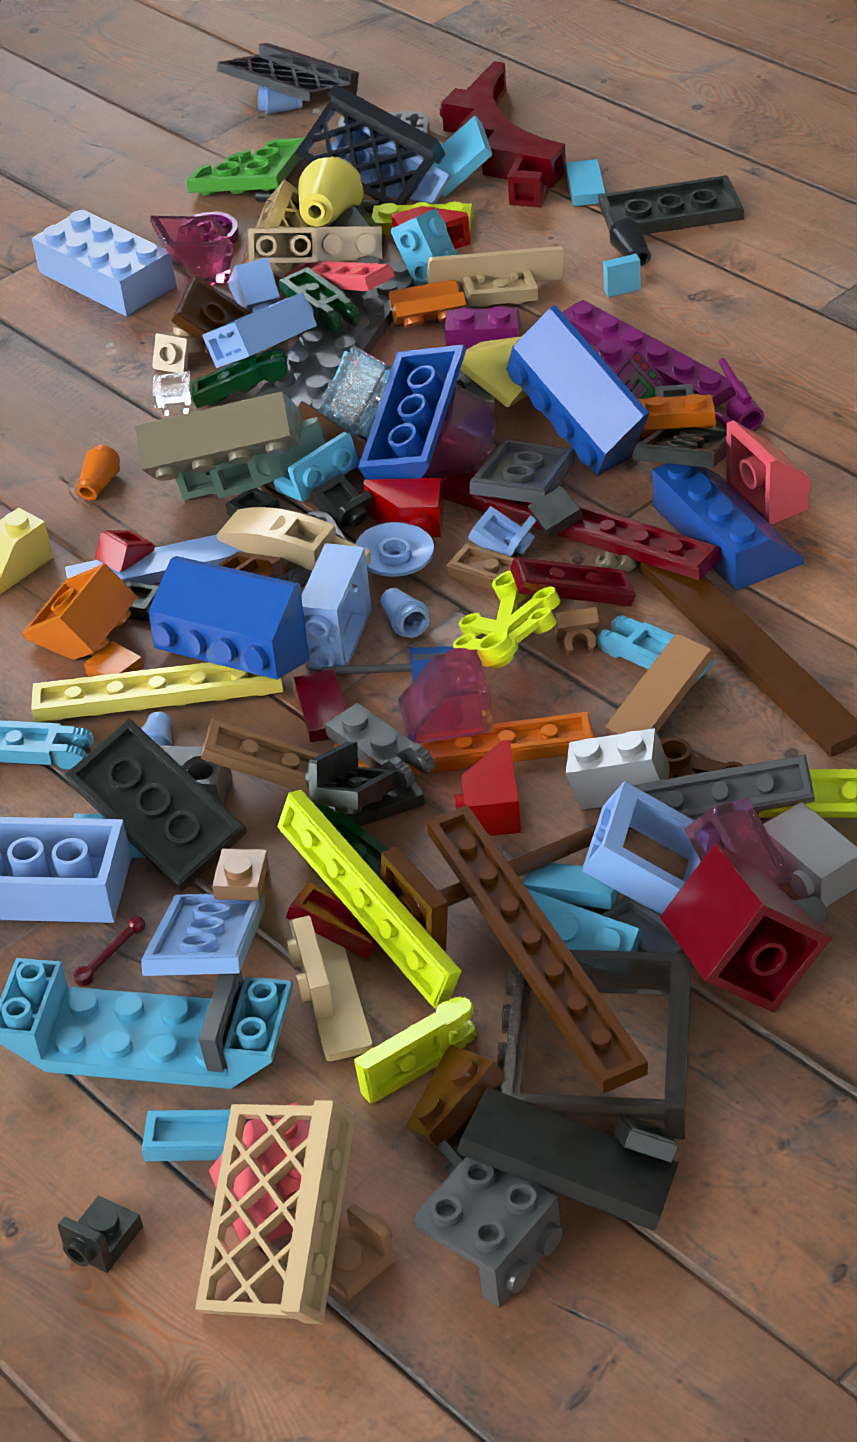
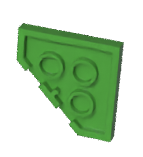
[186,137,305,196]

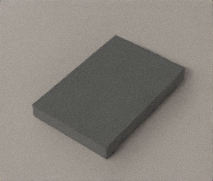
[470,439,575,503]

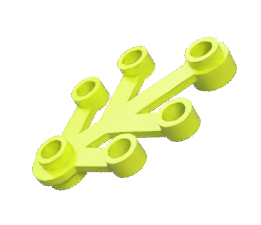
[453,570,561,668]

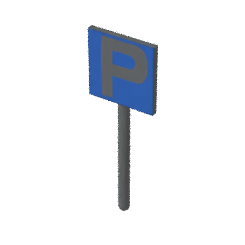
[320,646,462,684]

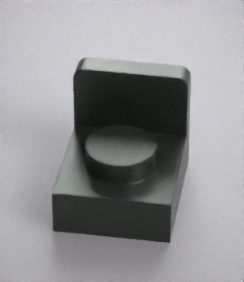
[57,1195,143,1273]

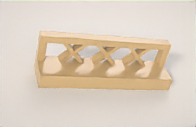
[241,180,308,279]

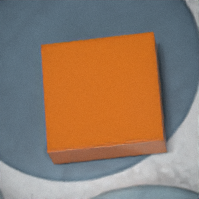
[84,641,143,677]

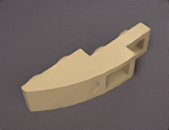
[248,226,382,263]
[217,507,371,585]

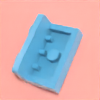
[391,208,459,286]
[273,432,360,502]

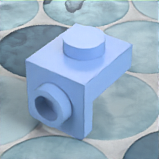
[468,506,537,557]

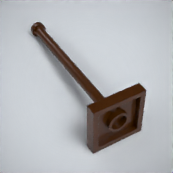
[381,824,632,953]

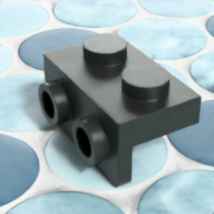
[305,741,398,814]

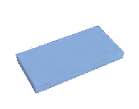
[141,893,265,976]

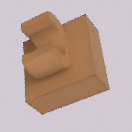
[553,607,599,656]

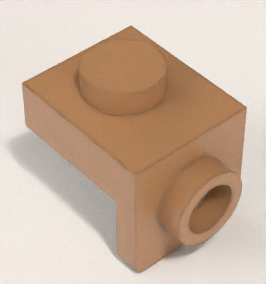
[212,849,271,901]

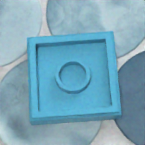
[433,116,492,197]

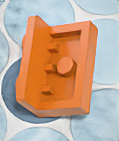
[388,280,466,328]
[638,394,716,437]

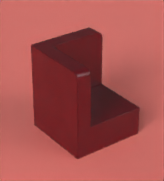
[507,157,550,208]

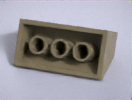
[135,391,303,481]

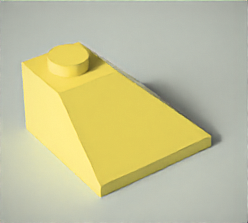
[460,336,528,408]
[0,508,53,595]

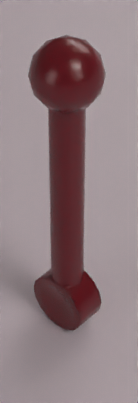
[73,916,146,986]

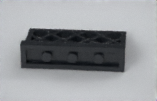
[217,43,359,102]
[295,84,446,205]

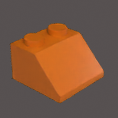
[21,563,138,660]

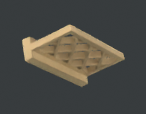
[195,1100,356,1325]

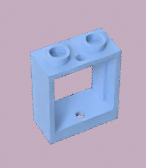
[202,292,317,368]
[301,543,372,670]
[582,781,719,915]

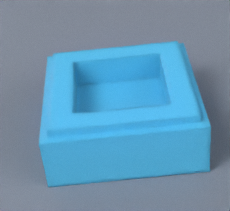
[603,254,641,297]

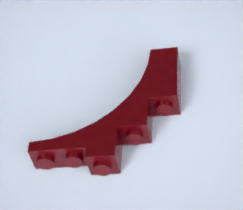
[439,61,566,188]

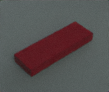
[510,557,636,606]

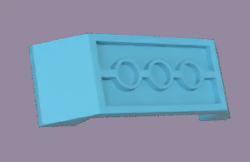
[0,958,293,1089]

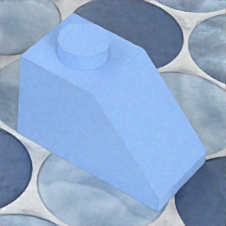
[228,257,280,312]

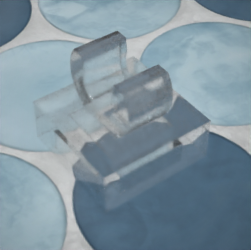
[153,372,192,416]

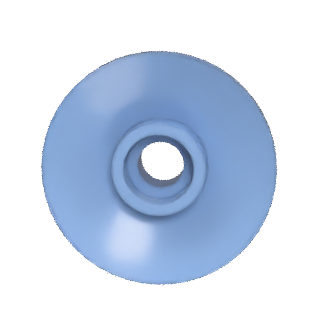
[356,522,434,577]

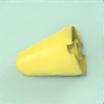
[298,157,364,227]

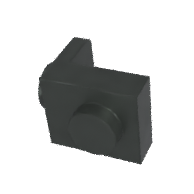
[309,473,374,530]

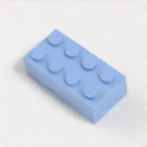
[32,209,176,317]
[0,817,132,923]

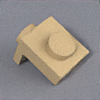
[152,326,206,374]

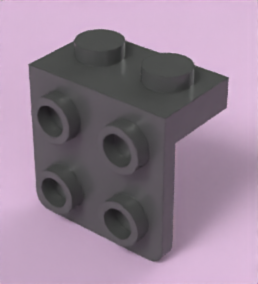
[414,1157,563,1308]

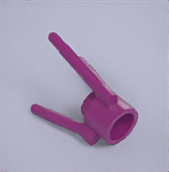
[715,358,764,431]

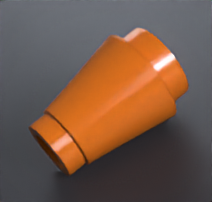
[76,445,120,501]

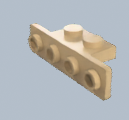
[427,246,565,307]
[286,915,373,1061]

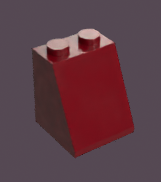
[660,843,832,1013]

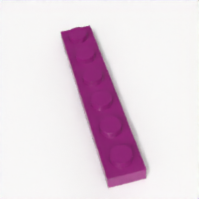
[562,300,736,408]

